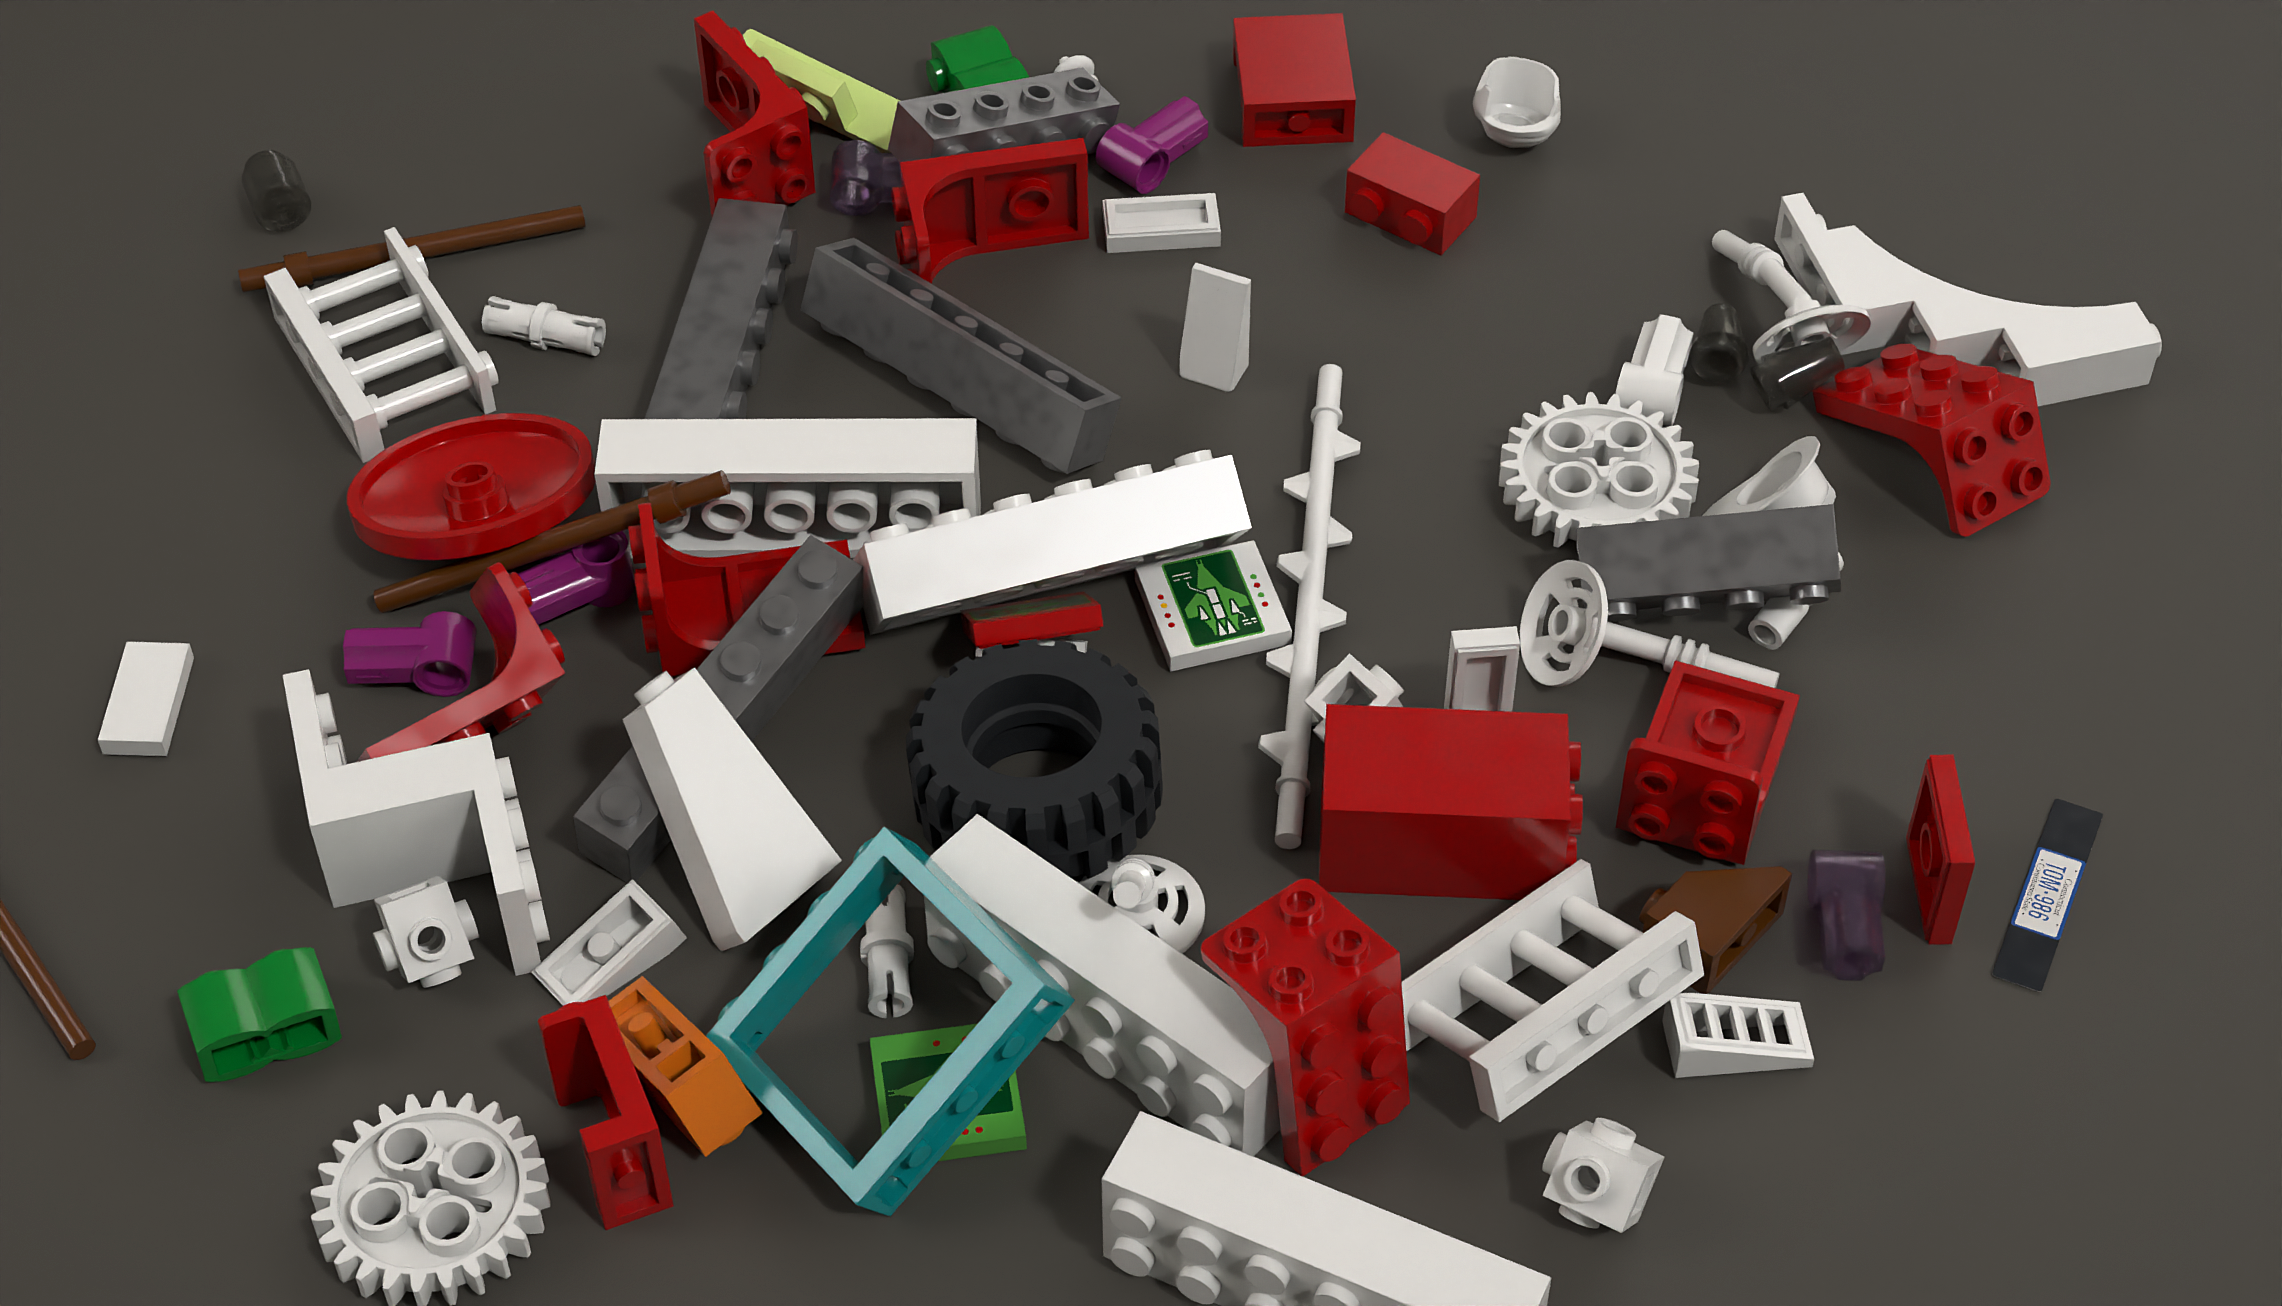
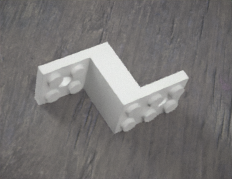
[283,669,550,976]

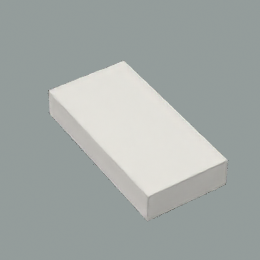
[1102,193,1221,253]
[1444,626,1520,712]
[98,642,194,756]

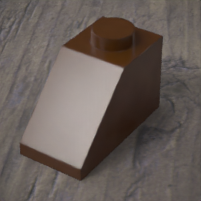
[1639,866,1792,994]

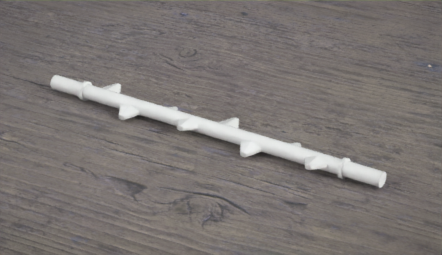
[1258,364,1361,849]

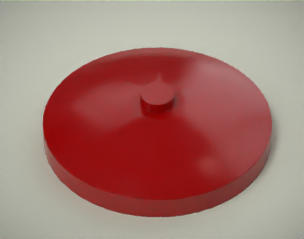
[347,413,596,560]

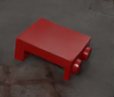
[1233,13,1356,147]
[538,995,674,1231]

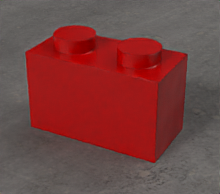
[1345,132,1480,256]

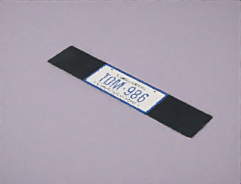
[1992,799,2103,992]

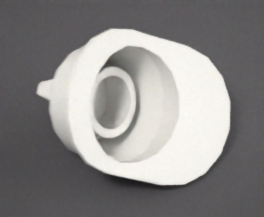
[1702,436,1836,516]

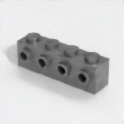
[888,68,1120,162]
[1577,504,1841,622]

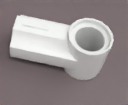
[1616,314,1693,426]

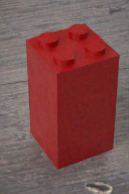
[1319,704,1583,900]

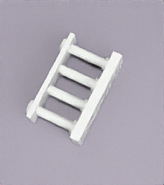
[264,227,499,463]
[1402,859,1704,1122]

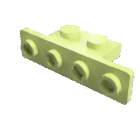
[743,29,900,156]

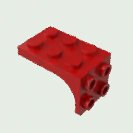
[694,10,816,217]
[891,138,1089,284]
[1813,344,2051,537]
[628,502,866,676]
[356,562,565,762]
[1615,660,1800,865]
[1201,879,1410,1177]

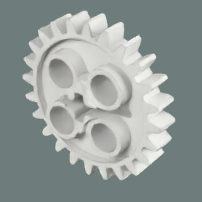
[1499,392,1699,554]
[311,1091,550,1306]

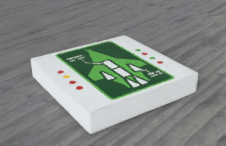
[1135,540,1292,672]

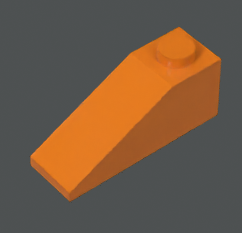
[608,976,762,1157]

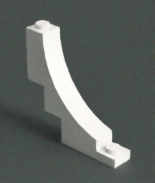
[1774,193,2162,406]

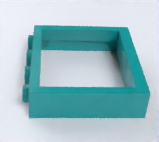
[706,826,1075,1216]

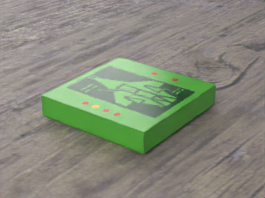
[870,1024,1027,1161]

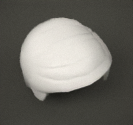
[1473,56,1561,148]

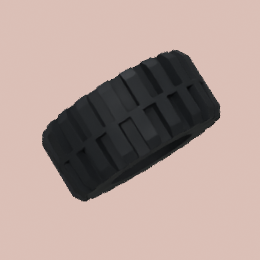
[906,639,1163,879]

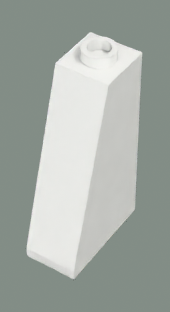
[622,668,842,951]

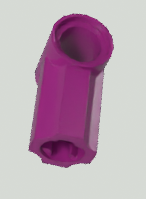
[1095,96,1208,194]
[518,531,635,625]
[343,611,477,697]

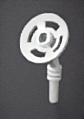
[1712,230,1871,368]
[1520,560,1780,688]
[1079,855,1205,954]

